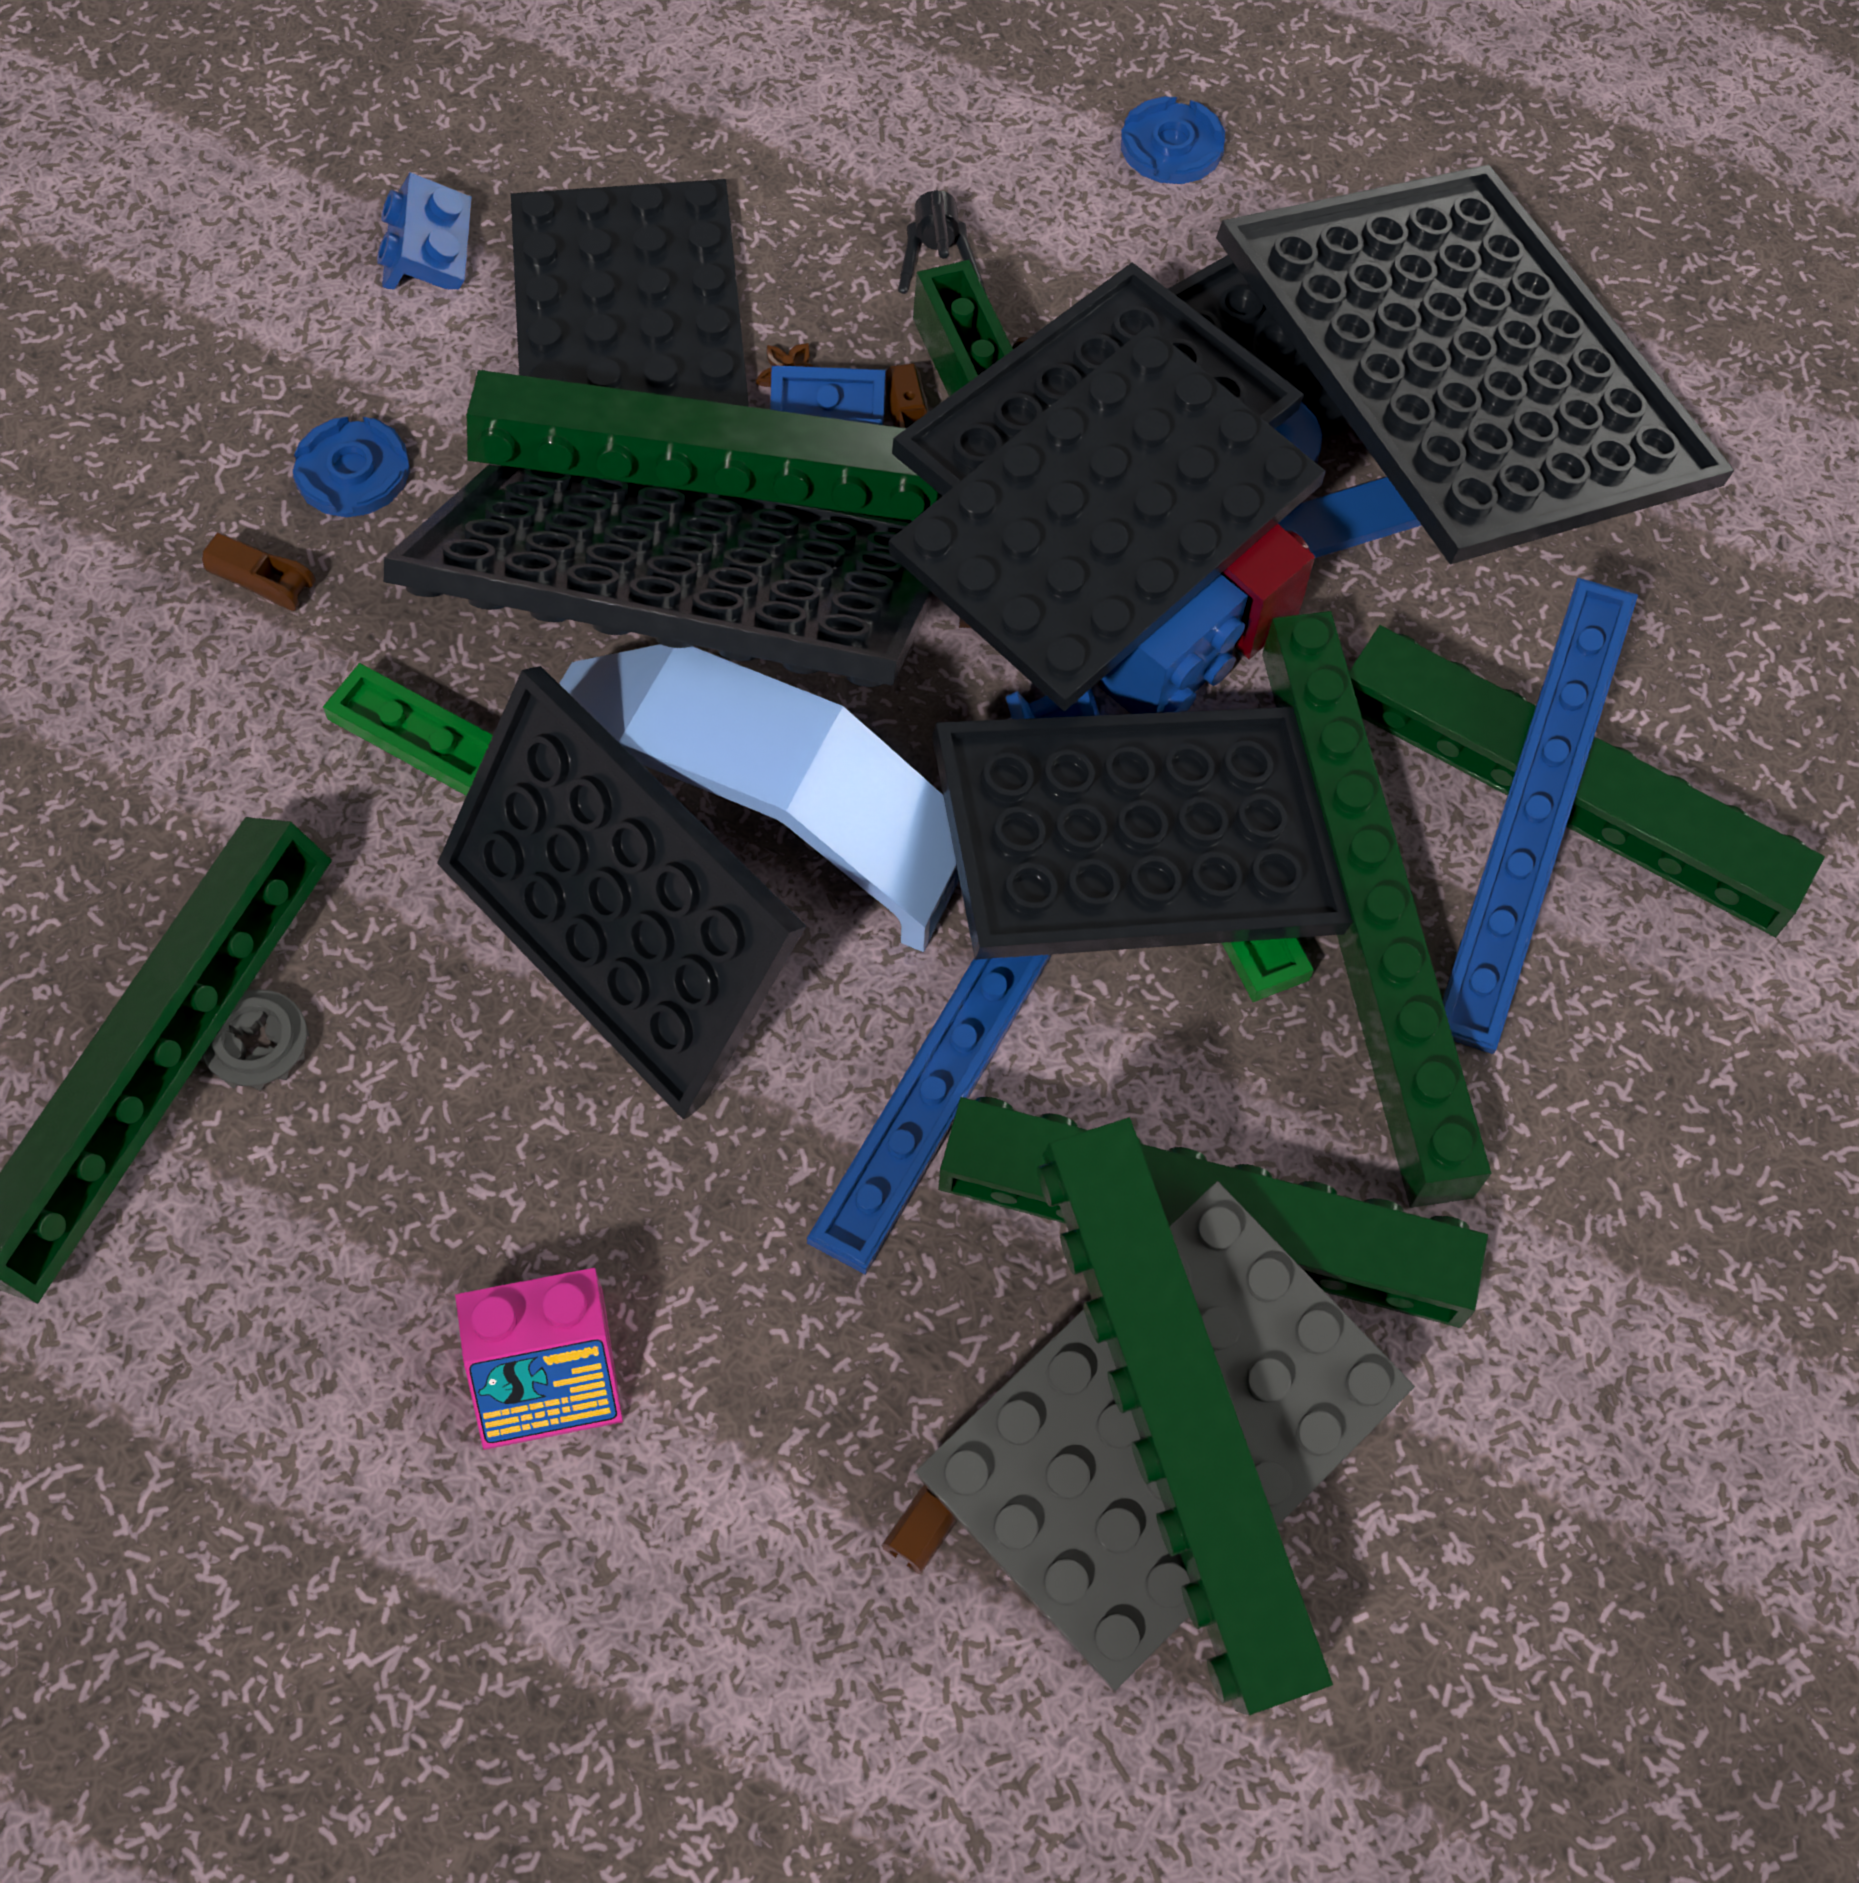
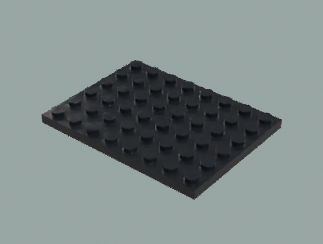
[1216,165,1734,565]
[383,464,935,687]

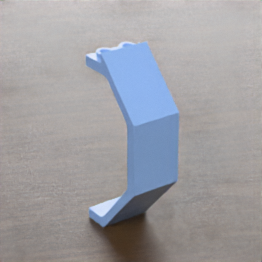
[559,644,959,952]

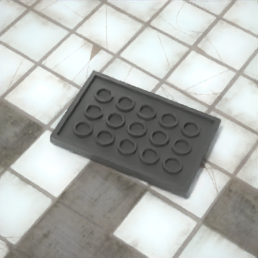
[914,1181,1415,1691]

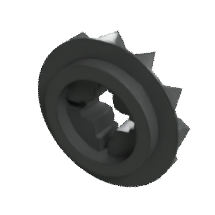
[203,990,310,1091]

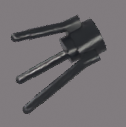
[898,190,988,297]

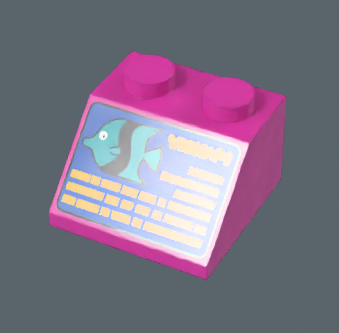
[455,1268,623,1450]

